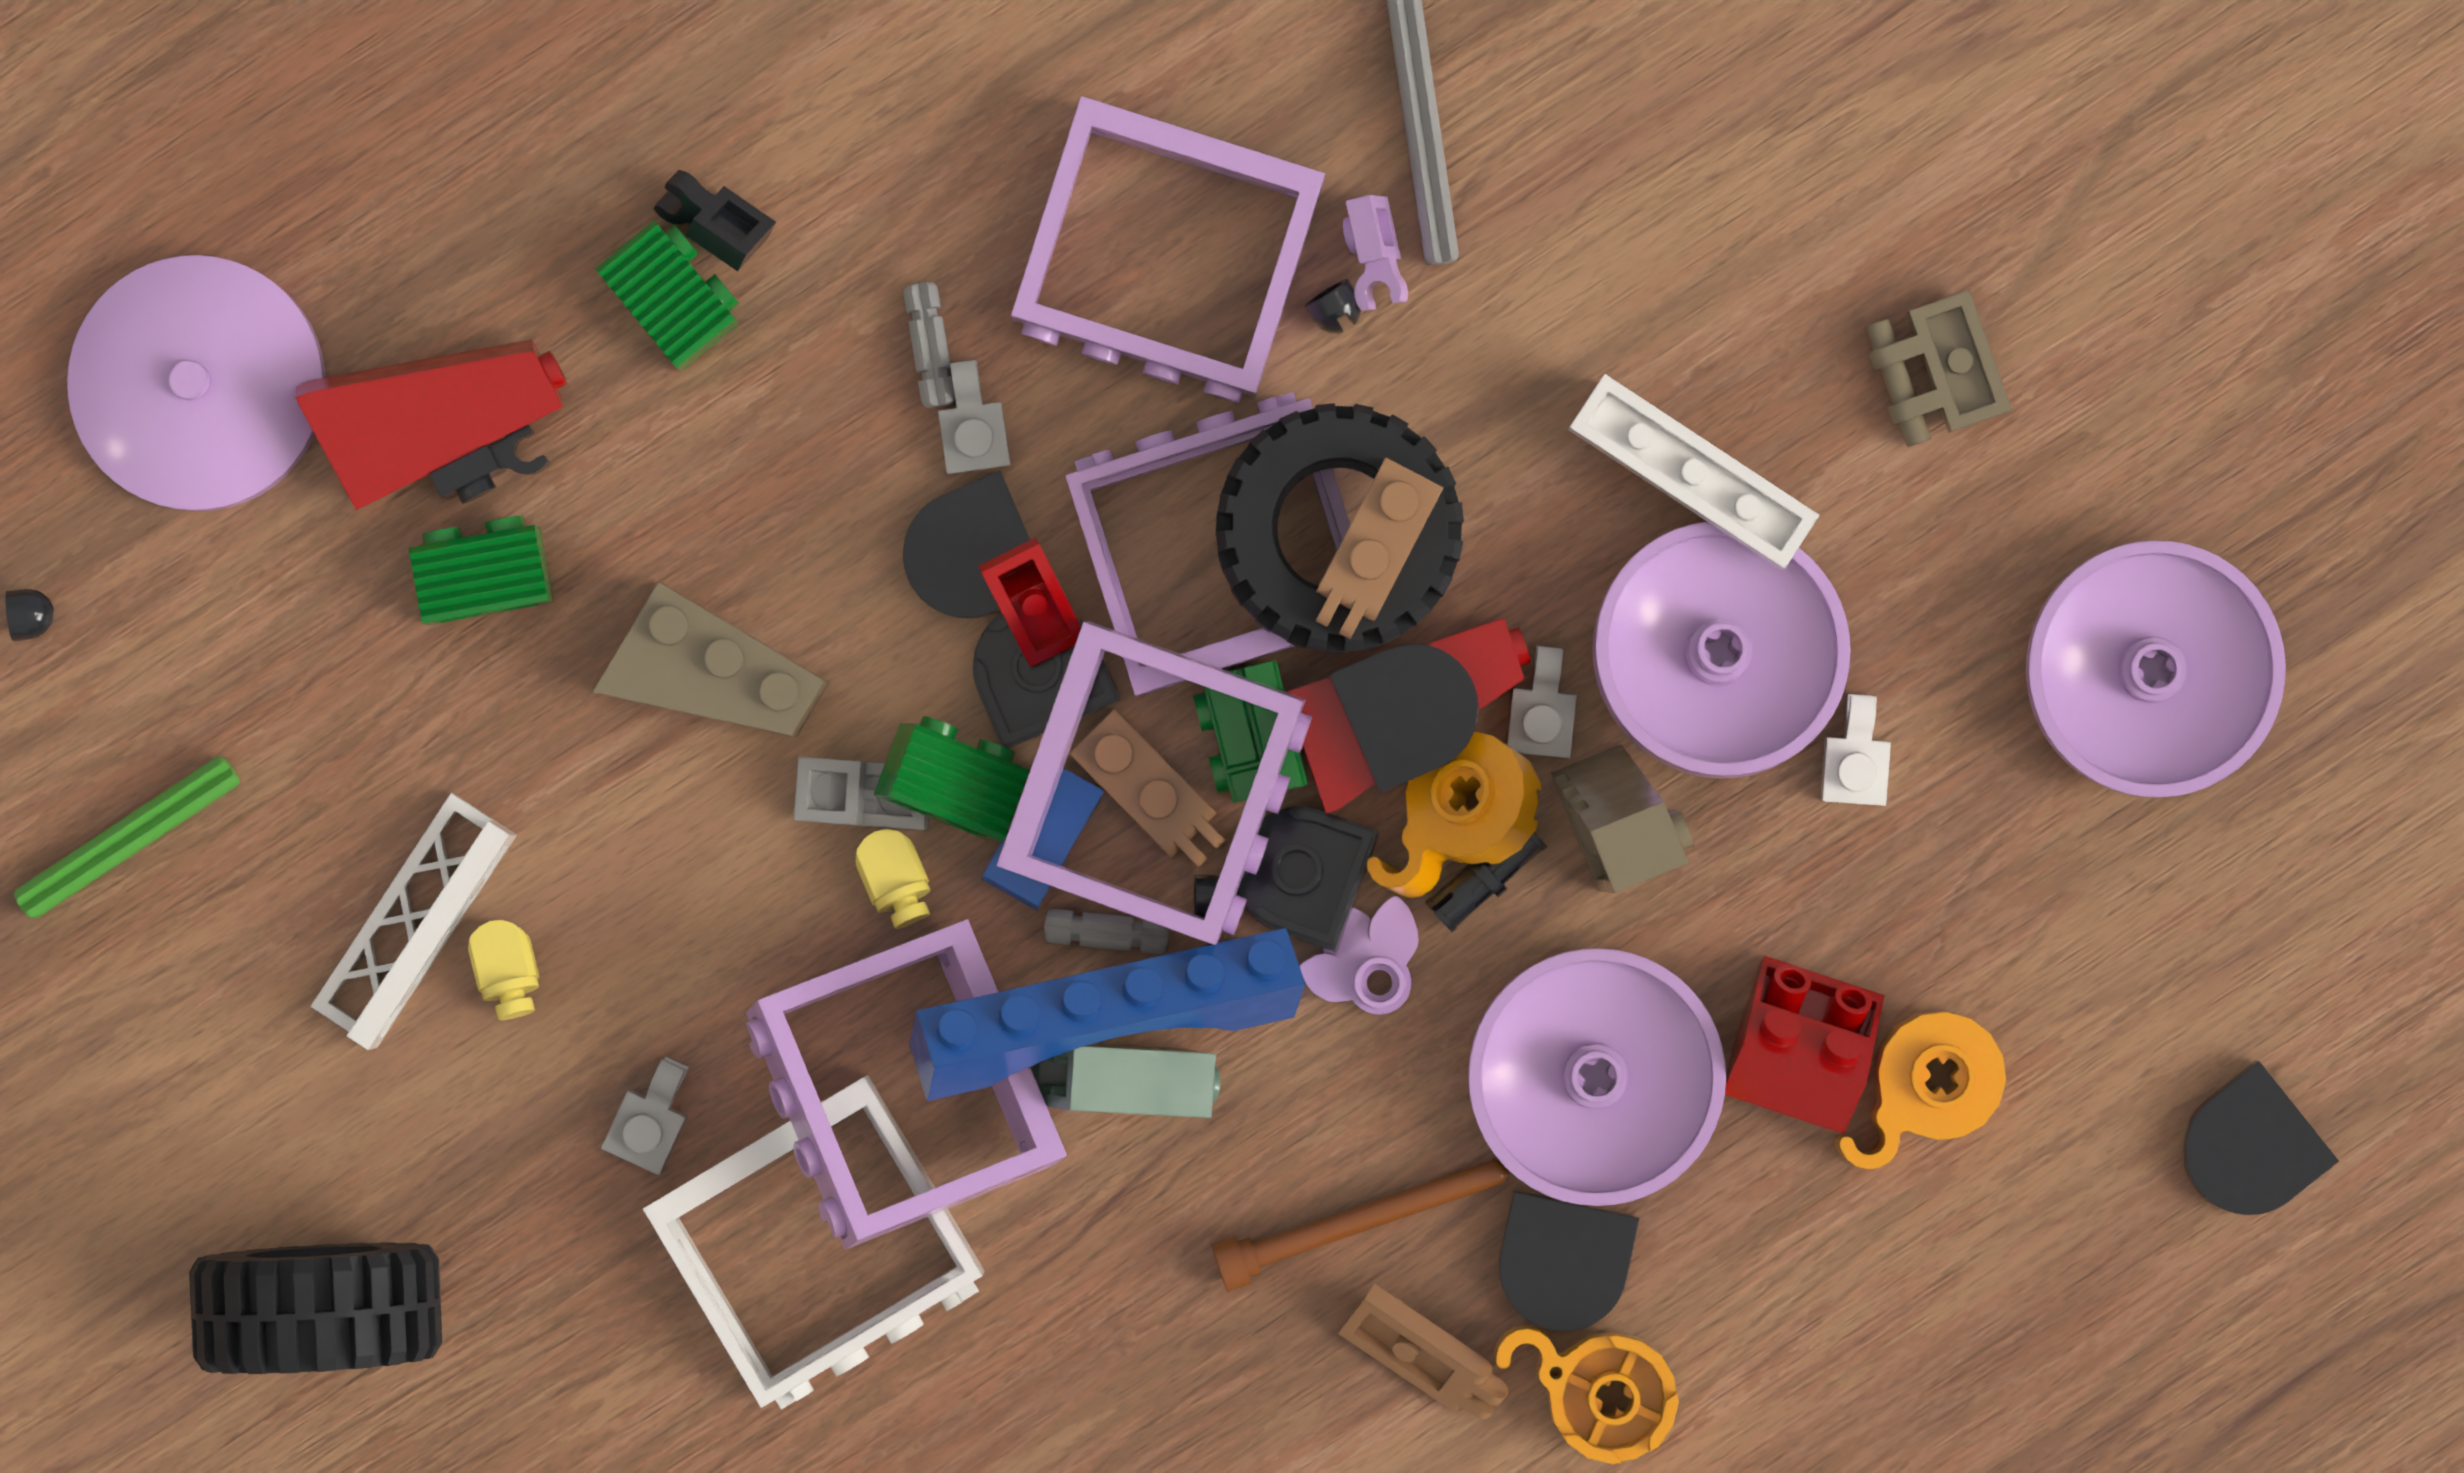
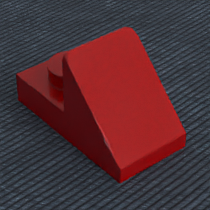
[978,537,1081,668]

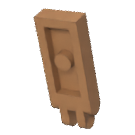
[1316,457,1444,639]
[1069,709,1226,867]
[1338,1283,1508,1419]

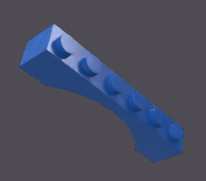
[909,928,1305,1101]

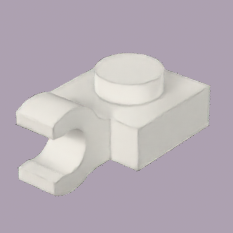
[1820,694,1891,806]

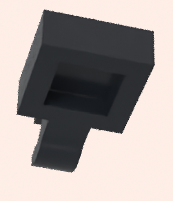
[654,170,776,271]
[430,425,550,504]

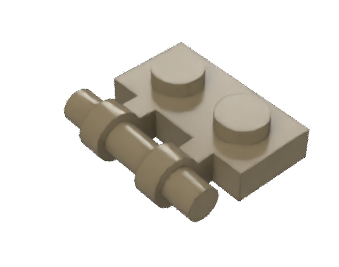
[1865,290,2012,447]

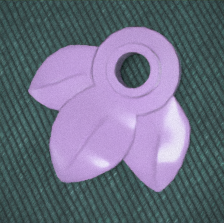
[1300,896,1419,1015]

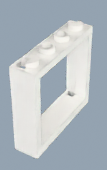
[643,1075,985,1409]

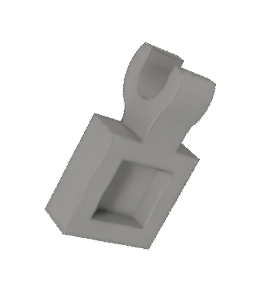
[938,360,1011,474]
[1506,646,1577,759]
[601,1056,689,1175]

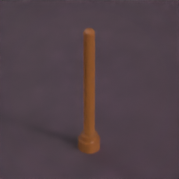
[1211,1160,1509,1292]

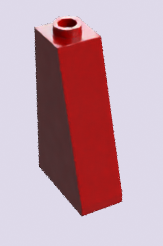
[295,339,568,510]
[1287,618,1531,814]

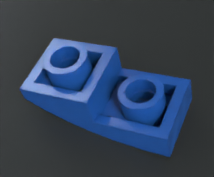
[981,768,1104,911]

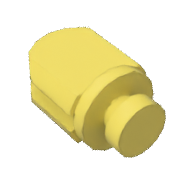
[855,829,931,929]
[468,920,540,1020]

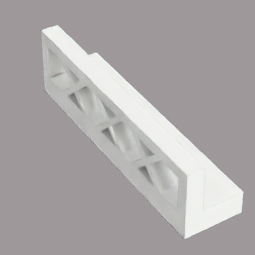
[1568,374,1820,570]
[310,793,517,1050]

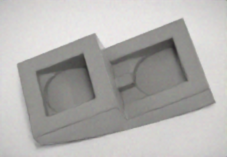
[794,757,930,831]

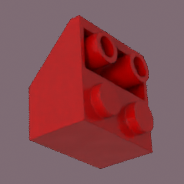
[1725,956,1885,1134]

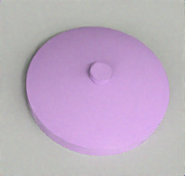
[67,255,326,511]
[1592,522,1851,779]
[2026,541,2286,797]
[1468,948,1726,1206]

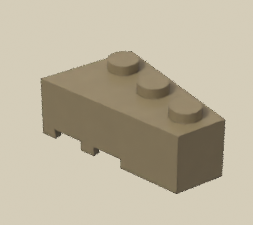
[593,582,829,737]

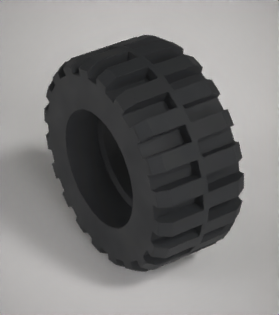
[1215,403,1464,653]
[189,1242,443,1374]

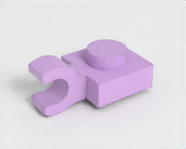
[1343,195,1408,311]

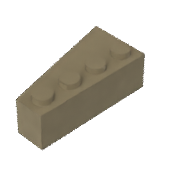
[1551,745,1694,893]

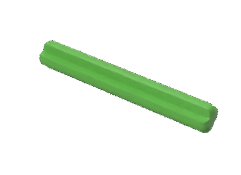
[14,756,240,918]

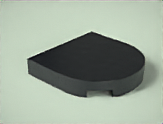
[903,471,1030,619]
[973,613,1120,748]
[1329,644,1479,793]
[1238,806,1380,953]
[2183,1060,2339,1215]
[1499,1190,1639,1332]

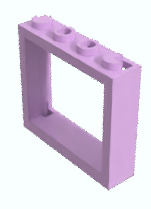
[1011,96,1325,404]
[1065,392,1350,697]
[996,621,1312,945]
[745,919,1067,1250]

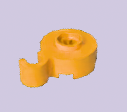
[1367,732,1542,898]
[1835,1011,2006,1170]
[1494,1325,1679,1464]

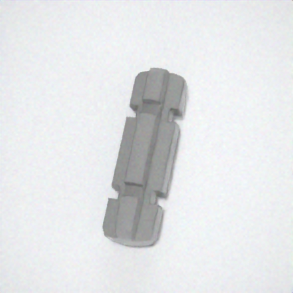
[903,282,955,408]
[1044,909,1170,954]

